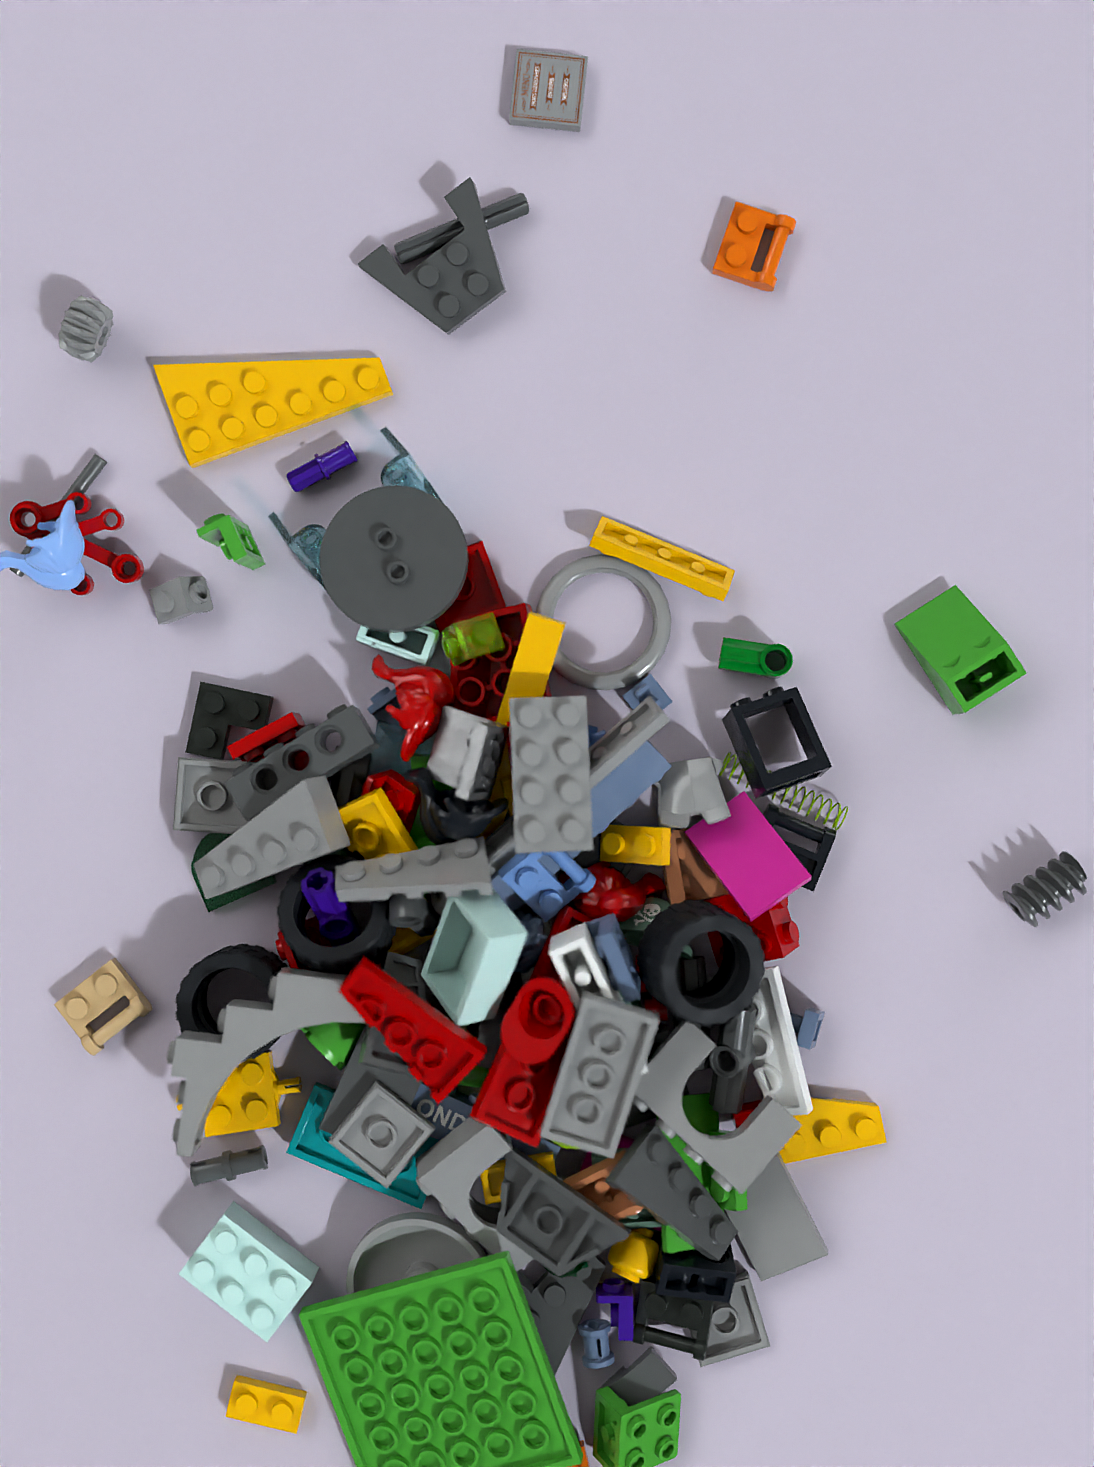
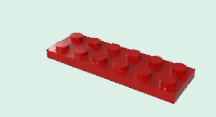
[469,906,626,1148]

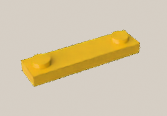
[589,516,735,601]

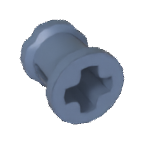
[578,1319,615,1369]

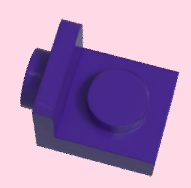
[596,1278,633,1341]

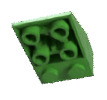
[894,585,1027,715]

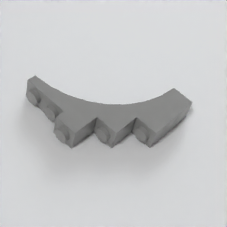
[167,967,365,1157]

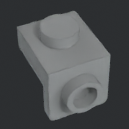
[149,576,213,624]

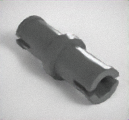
[190,1145,268,1186]

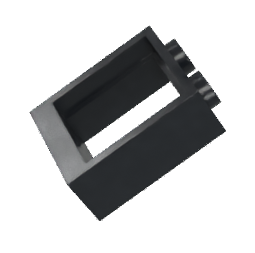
[722,687,832,799]

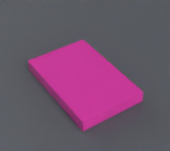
[685,791,811,922]

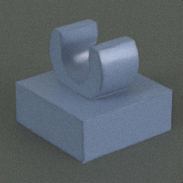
[621,673,673,710]
[790,1007,825,1050]

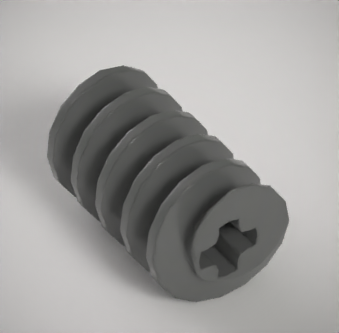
[1002,851,1087,927]

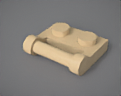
[54,958,153,1056]

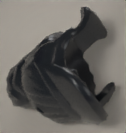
[403,767,509,846]

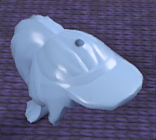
[0,500,85,590]

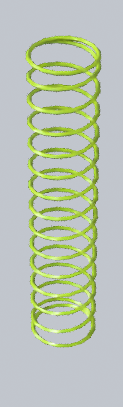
[718,752,848,830]

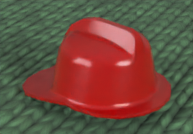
[501,977,574,1064]

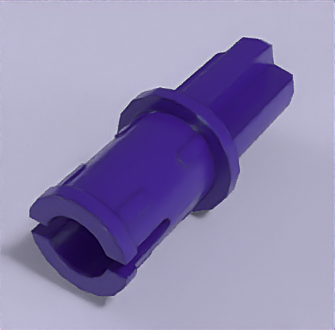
[286,441,358,492]

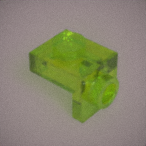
[442,612,505,666]

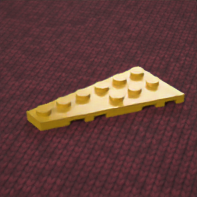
[153,357,394,468]

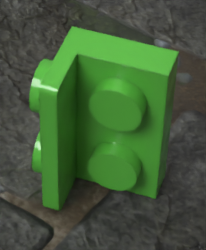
[196,513,265,570]

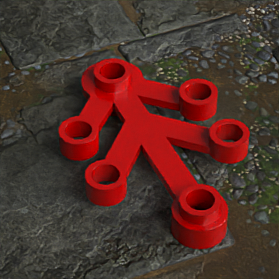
[10,492,144,595]

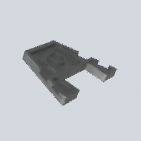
[358,177,506,335]

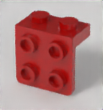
[703,894,800,968]

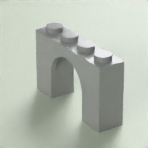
[632,1020,802,1195]
[416,1117,534,1272]

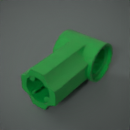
[718,637,793,679]

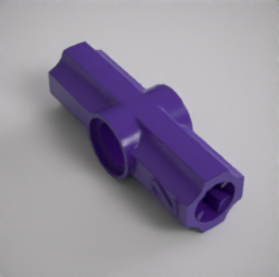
[301,867,363,947]

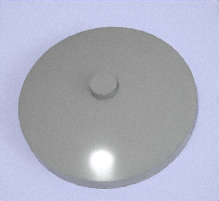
[346,1212,486,1295]

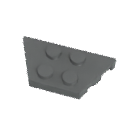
[496,1145,631,1276]

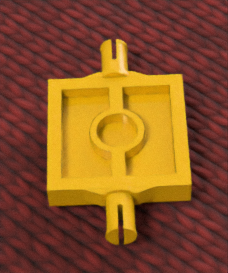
[176,1051,302,1137]

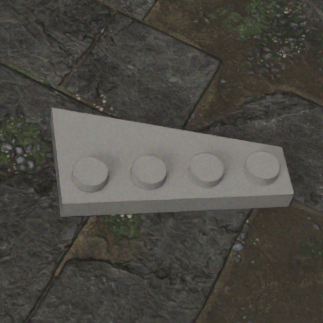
[335,836,494,902]

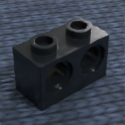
[653,1234,737,1303]

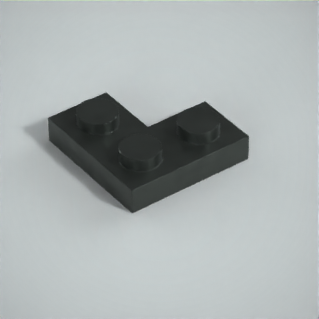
[185,682,274,760]

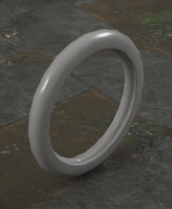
[536,555,671,690]

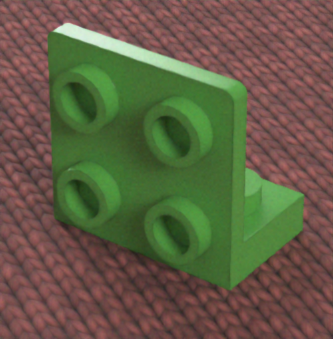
[593,1386,681,1467]

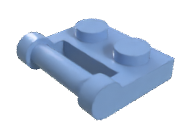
[497,851,596,922]

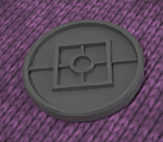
[319,485,468,633]

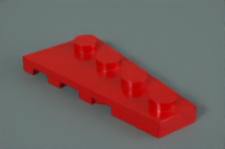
[338,957,487,1105]

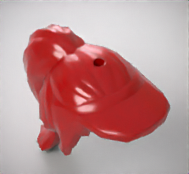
[372,654,454,762]
[558,861,666,922]

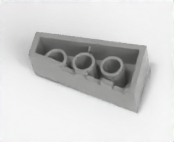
[193,775,351,899]

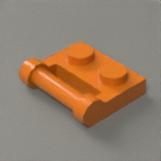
[712,201,796,292]

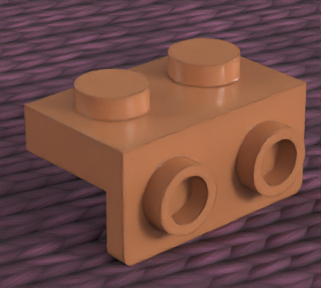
[562,1149,644,1220]

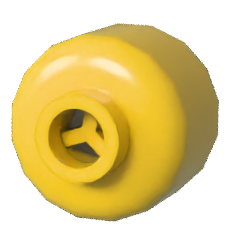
[608,1228,659,1284]

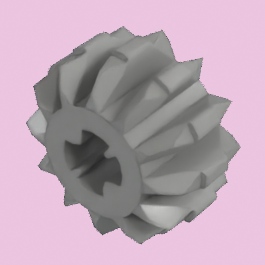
[58,295,113,362]

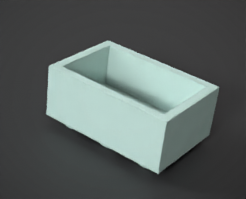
[421,887,528,1026]
[179,1201,319,1342]

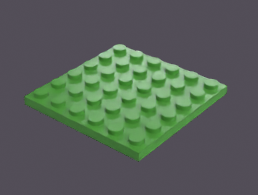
[298,1250,583,1467]

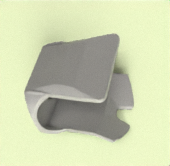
[654,757,731,830]

